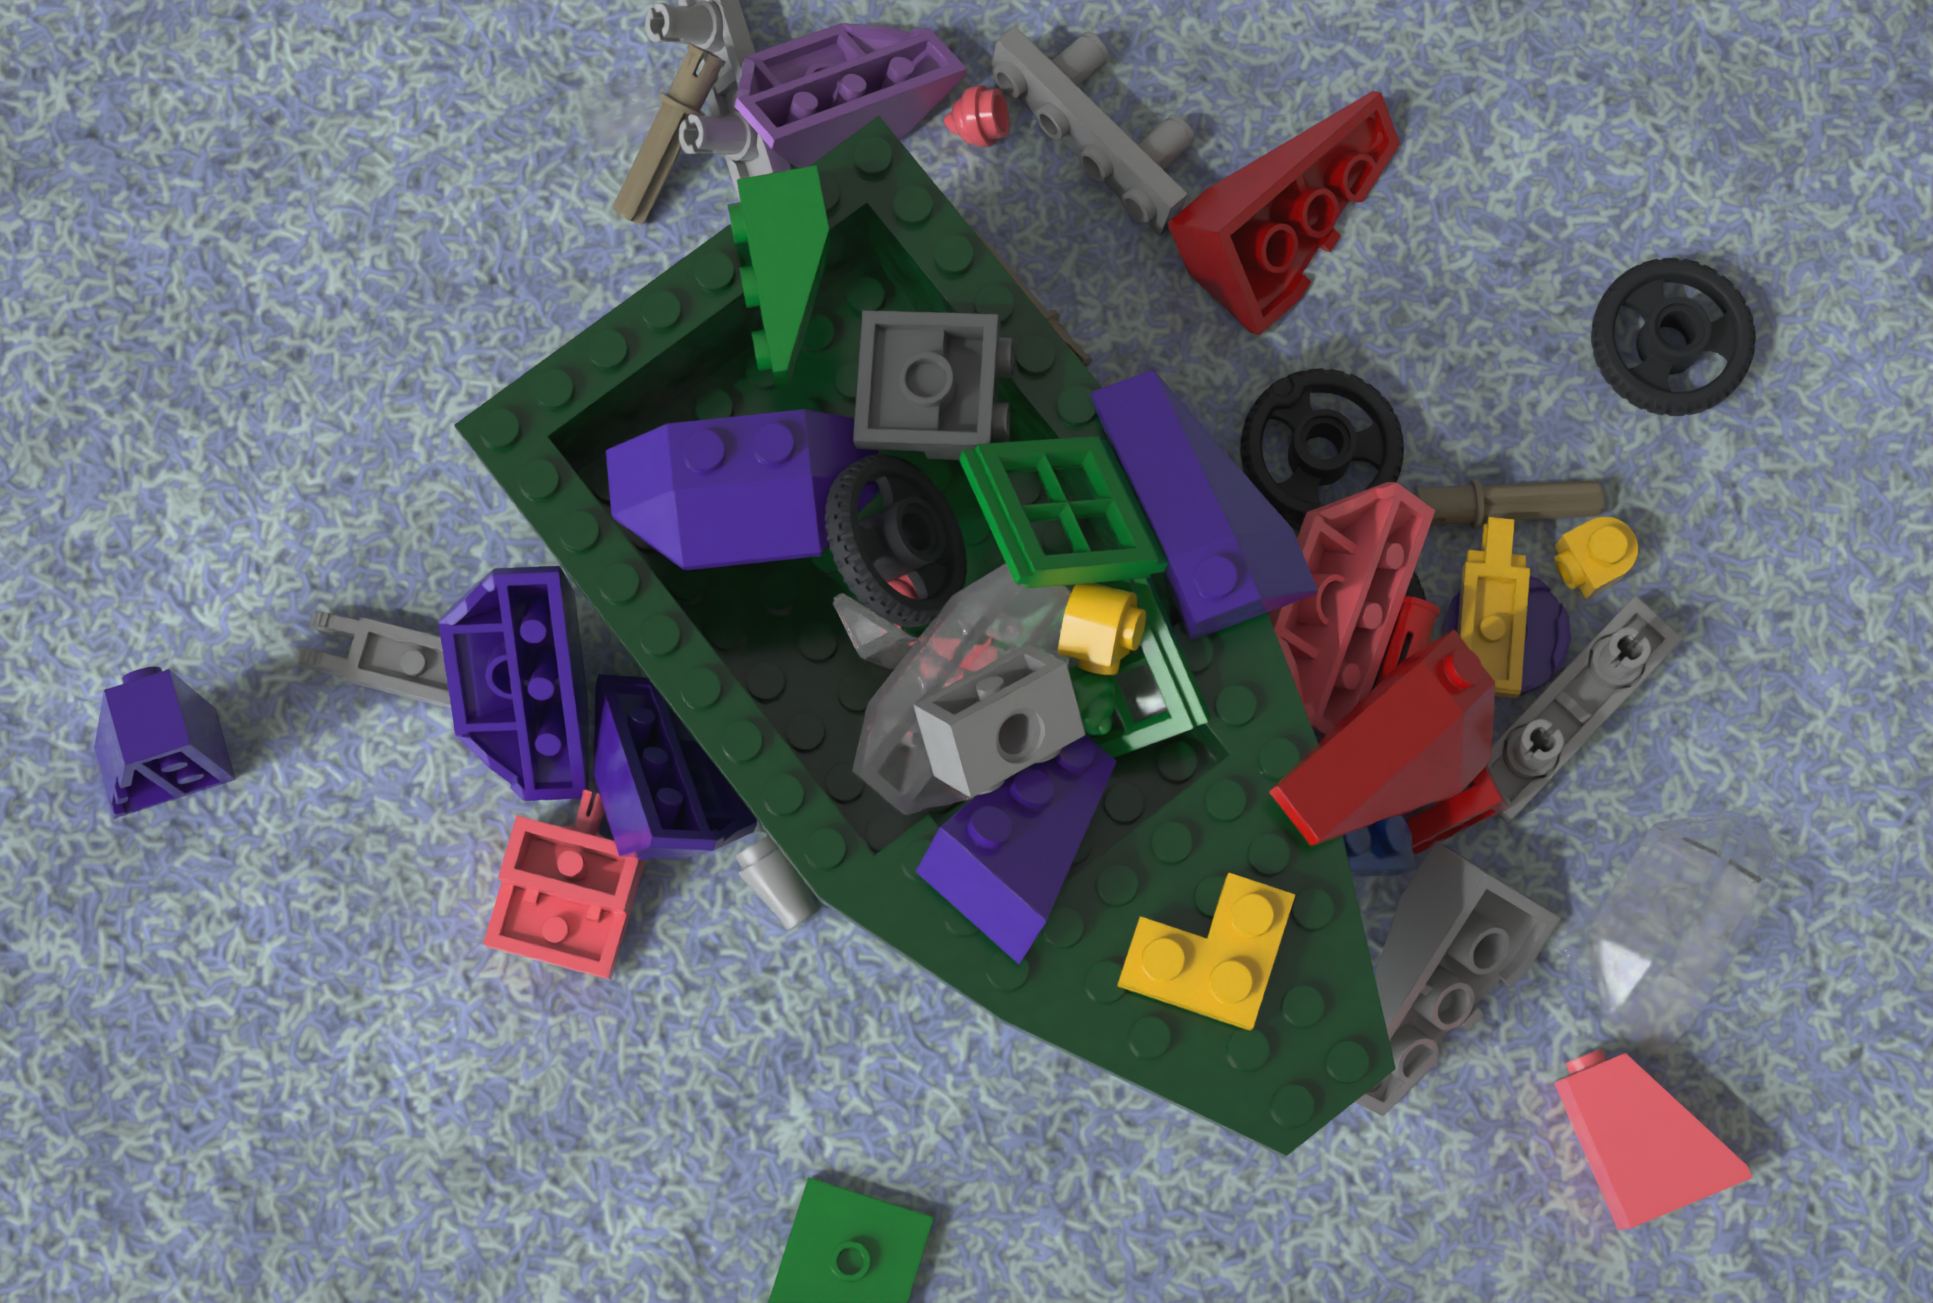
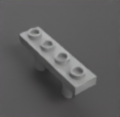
[645,0,791,202]
[989,26,1195,237]
[1467,595,1683,824]

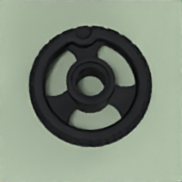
[1591,258,1756,416]
[1240,368,1404,526]
[825,454,967,627]

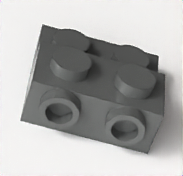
[853,310,1014,460]

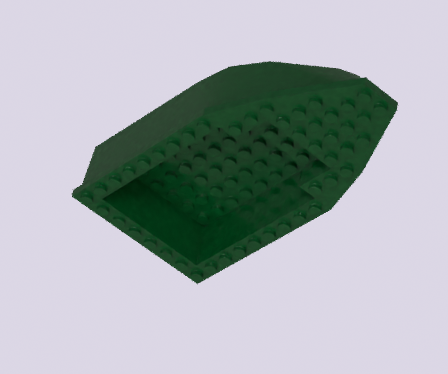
[454,116,1396,1158]

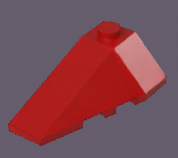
[1167,91,1400,335]
[1269,629,1495,846]

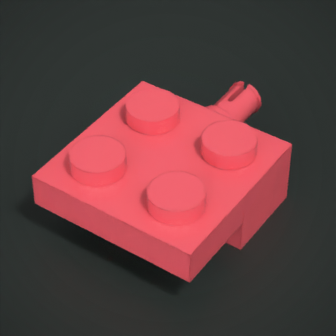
[483,790,646,980]

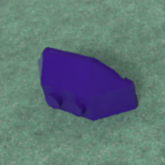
[606,409,881,570]
[438,566,589,801]
[593,674,757,860]

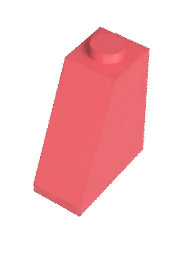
[1554,1049,1753,1231]

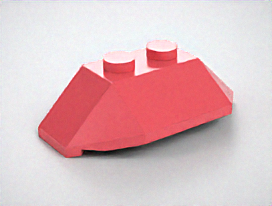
[1269,482,1435,738]

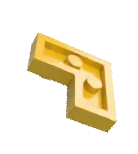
[1117,872,1295,1031]

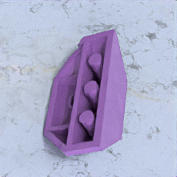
[735,23,967,168]

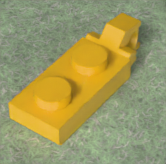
[1457,517,1530,698]

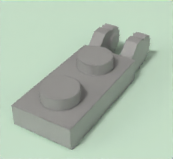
[298,611,451,709]

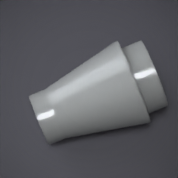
[735,835,820,930]

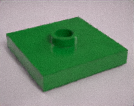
[768,1177,934,1303]

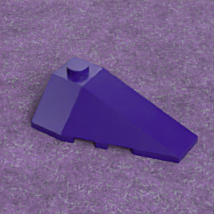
[1090,369,1318,641]

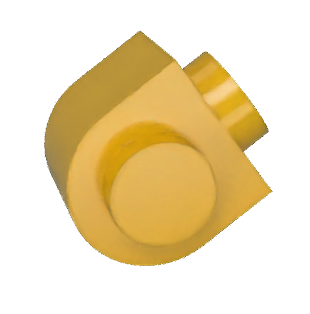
[1554,517,1638,600]
[1057,583,1146,675]

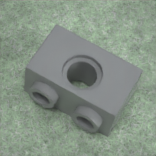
[913,644,1085,798]

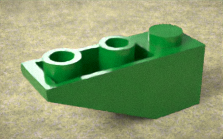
[727,165,830,391]

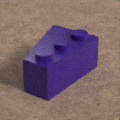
[94,667,236,819]
[915,734,1117,964]

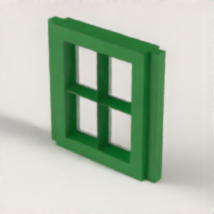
[959,436,1169,589]

